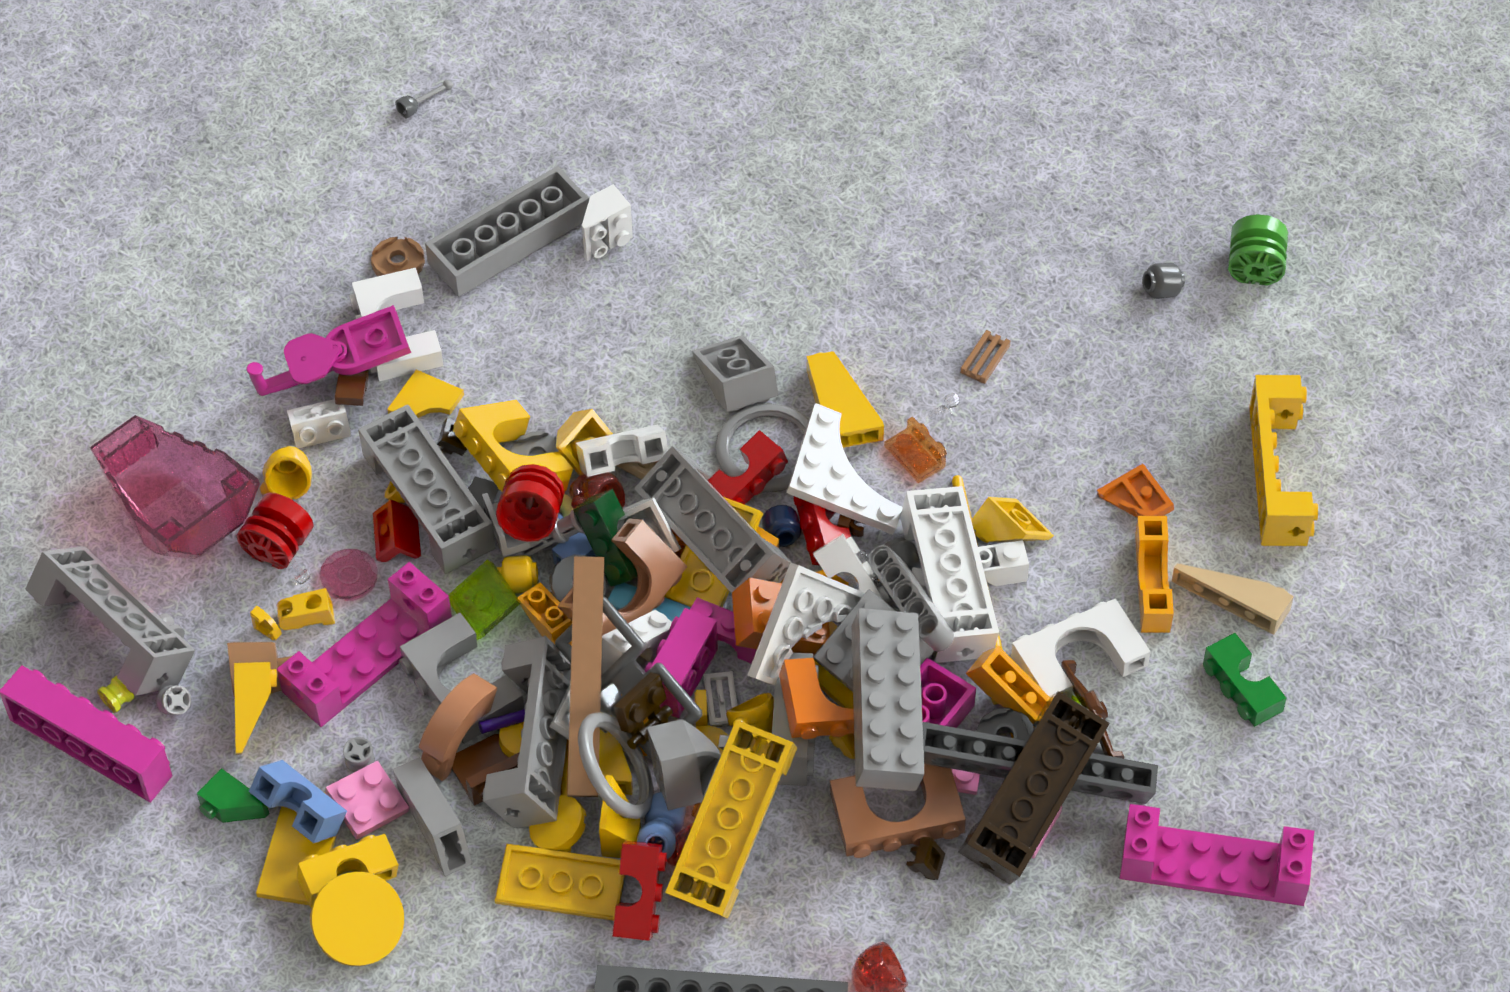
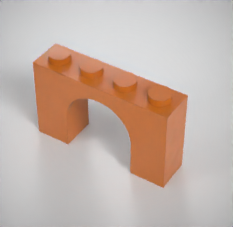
[779,658,854,739]

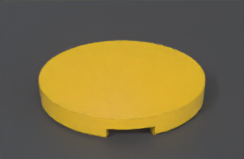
[310,872,404,966]

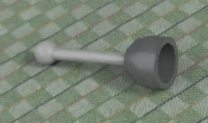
[395,80,453,119]

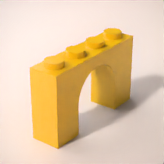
[453,400,573,492]

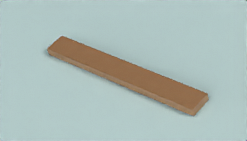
[567,556,604,797]

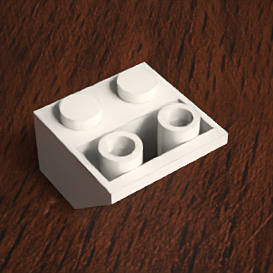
[582,184,633,261]

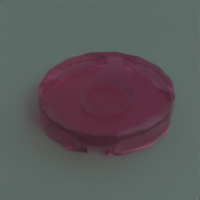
[320,549,378,601]

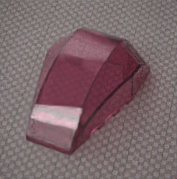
[90,415,260,559]

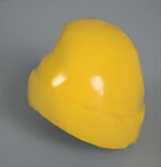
[259,446,312,500]
[726,693,774,734]

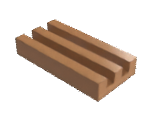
[960,330,1011,384]

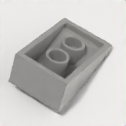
[692,335,779,412]

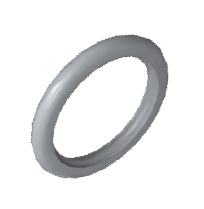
[715,403,809,492]
[578,712,654,819]

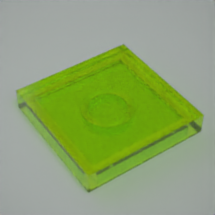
[448,559,521,640]

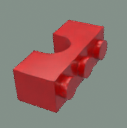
[707,430,788,505]
[793,496,851,566]
[612,841,667,941]

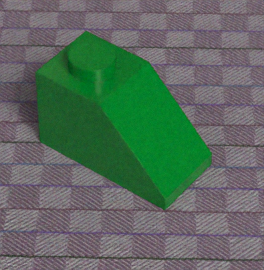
[197,768,270,823]

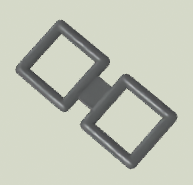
[555,596,703,760]

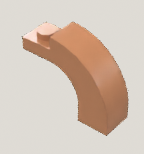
[418,673,497,781]

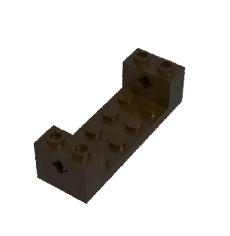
[958,691,1110,884]

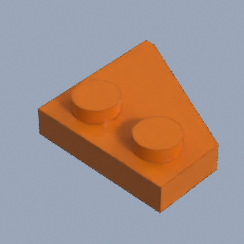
[1097,464,1174,518]

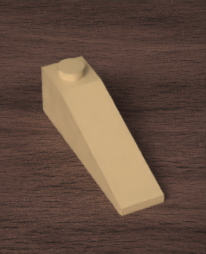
[1172,563,1294,635]

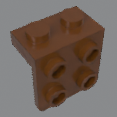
[452,734,520,806]

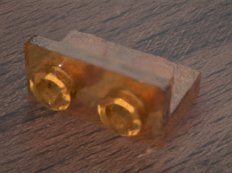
[884,416,947,484]

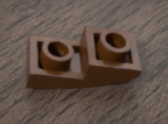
[335,369,369,406]

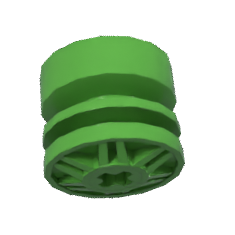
[1228,214,1288,286]

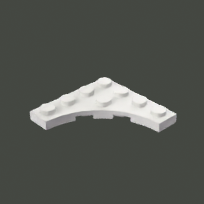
[786,403,902,535]
[748,562,865,686]

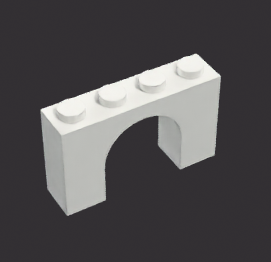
[349,268,444,381]
[1011,598,1151,698]

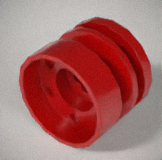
[496,464,565,542]
[236,493,314,569]

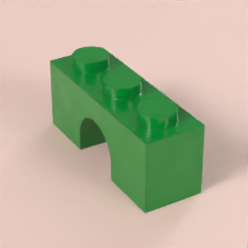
[1203,633,1287,727]

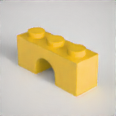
[297,834,399,908]

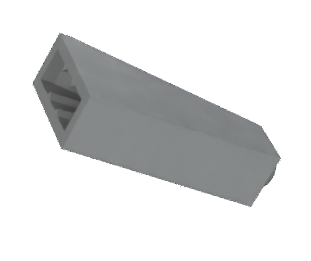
[392,757,472,877]

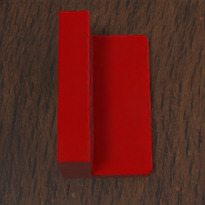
[373,499,421,562]

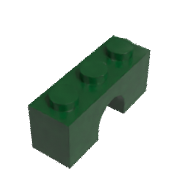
[573,489,638,587]

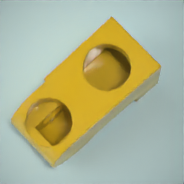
[277,588,335,630]

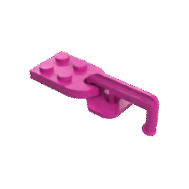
[246,305,411,396]

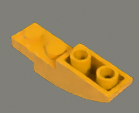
[517,582,572,646]

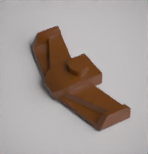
[1061,660,1124,759]

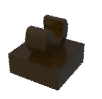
[437,417,467,456]
[906,837,945,880]

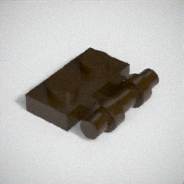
[613,672,673,750]

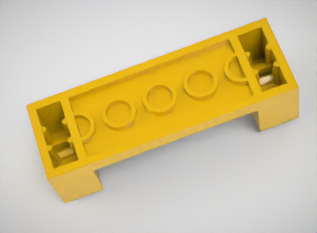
[1249,375,1318,546]
[665,720,797,919]

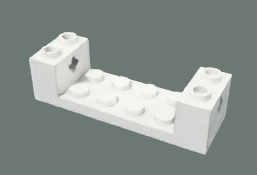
[900,486,999,663]

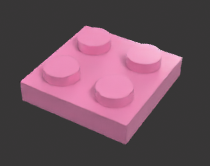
[325,761,409,840]

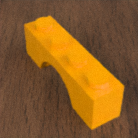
[1135,516,1174,633]

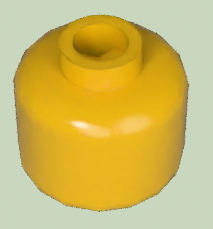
[496,555,538,594]

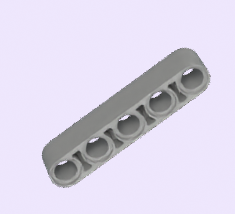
[868,545,954,652]

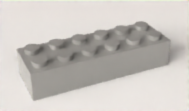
[425,166,589,297]
[851,608,924,791]

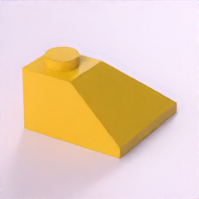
[556,409,613,489]
[971,497,1054,543]
[599,775,641,858]

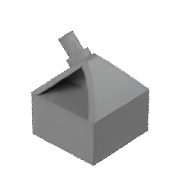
[647,719,721,810]

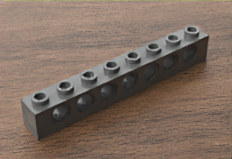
[922,722,1158,804]
[594,965,848,992]

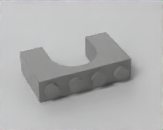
[399,613,524,744]

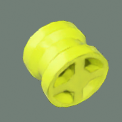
[97,676,134,713]

